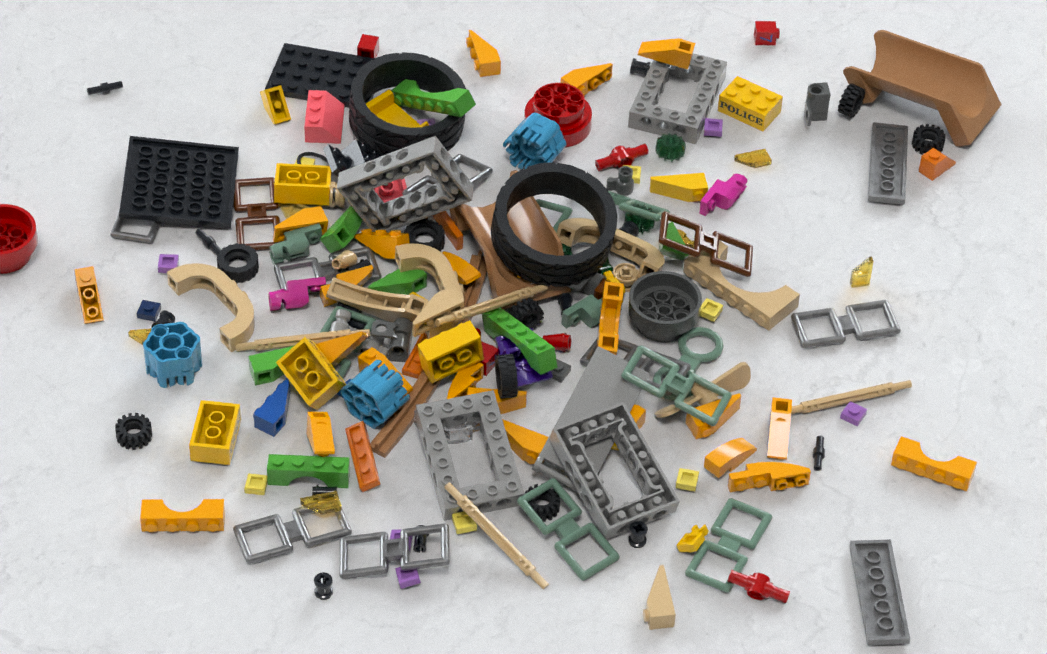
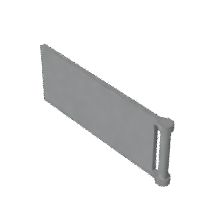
[532,346,649,491]

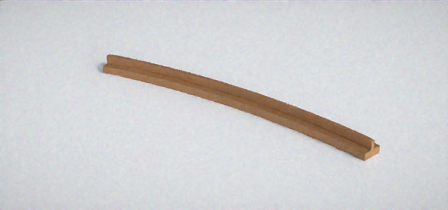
[371,250,487,458]

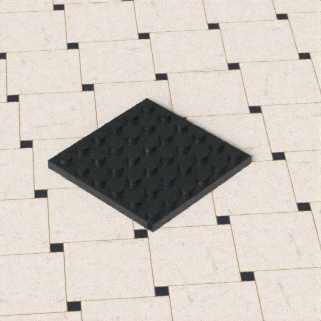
[119,136,239,229]

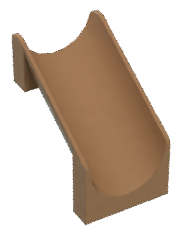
[843,30,1002,146]
[449,170,571,309]

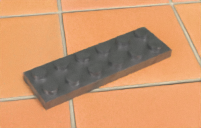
[868,122,908,205]
[849,539,910,645]

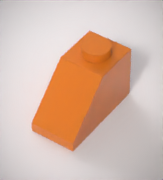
[919,148,956,181]

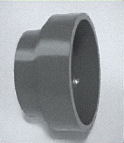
[628,271,702,342]

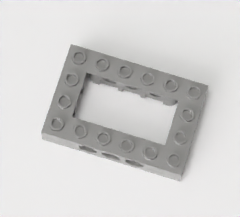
[628,53,727,144]
[337,136,474,232]
[415,390,524,521]
[549,402,680,540]

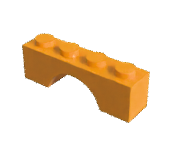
[597,281,624,355]
[891,436,977,491]
[140,499,225,532]

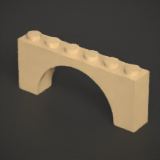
[683,240,800,331]

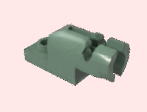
[269,223,322,265]
[561,294,622,329]

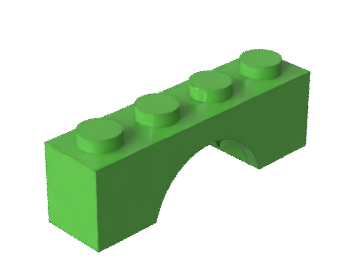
[267,454,350,488]

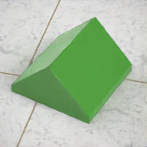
[658,222,689,261]

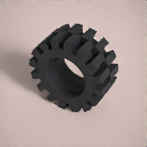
[838,83,866,118]
[912,124,946,155]
[508,298,544,330]
[115,413,152,450]
[525,483,560,522]

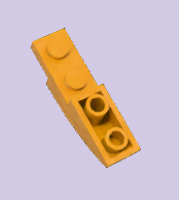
[728,462,811,492]

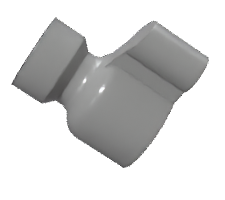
[330,309,357,331]
[358,334,389,356]

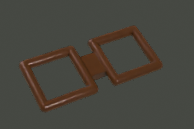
[234,177,282,251]
[658,211,753,277]

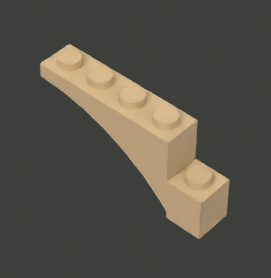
[326,277,429,322]

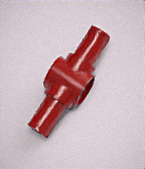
[595,143,649,171]
[727,569,790,603]

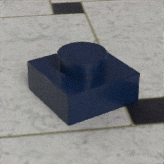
[137,300,161,322]

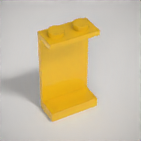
[366,89,429,128]

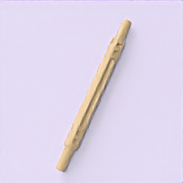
[435,285,548,326]
[235,329,370,351]
[791,380,912,414]
[444,482,549,589]

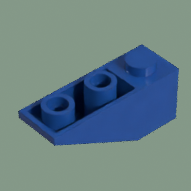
[253,378,291,437]

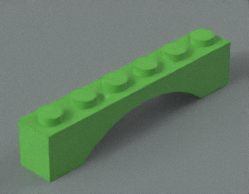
[391,79,476,117]
[482,307,558,375]

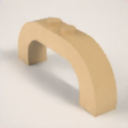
[557,218,665,278]
[395,244,464,339]
[167,263,255,352]

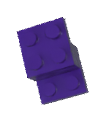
[495,328,553,388]

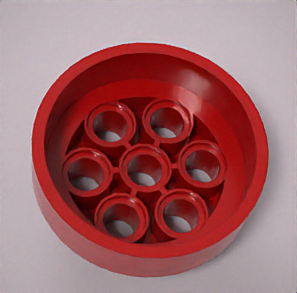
[524,83,592,148]
[0,204,38,274]

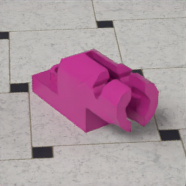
[699,174,748,216]
[268,277,326,311]

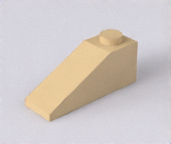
[412,287,464,337]
[643,565,676,630]

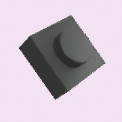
[551,359,571,383]

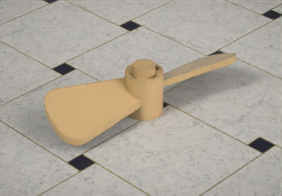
[654,362,751,418]

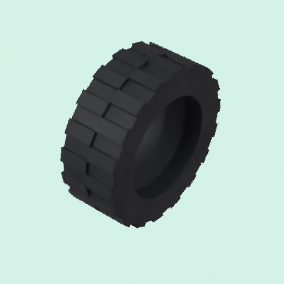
[404,219,445,252]
[217,243,259,283]
[495,354,518,399]

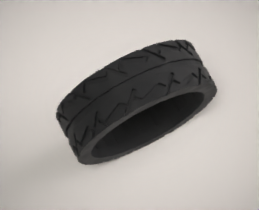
[349,52,466,156]
[491,163,617,287]

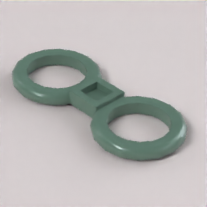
[653,327,724,401]

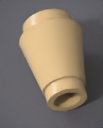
[332,250,357,269]

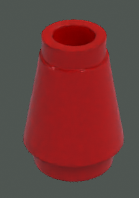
[543,333,572,352]

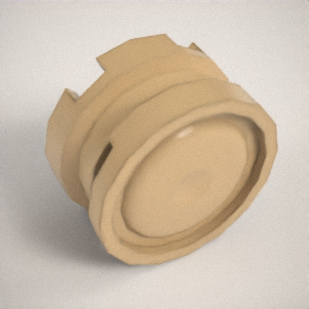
[329,182,345,208]
[613,263,639,292]

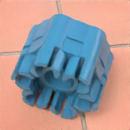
[503,112,566,169]
[143,322,202,388]
[341,360,410,429]

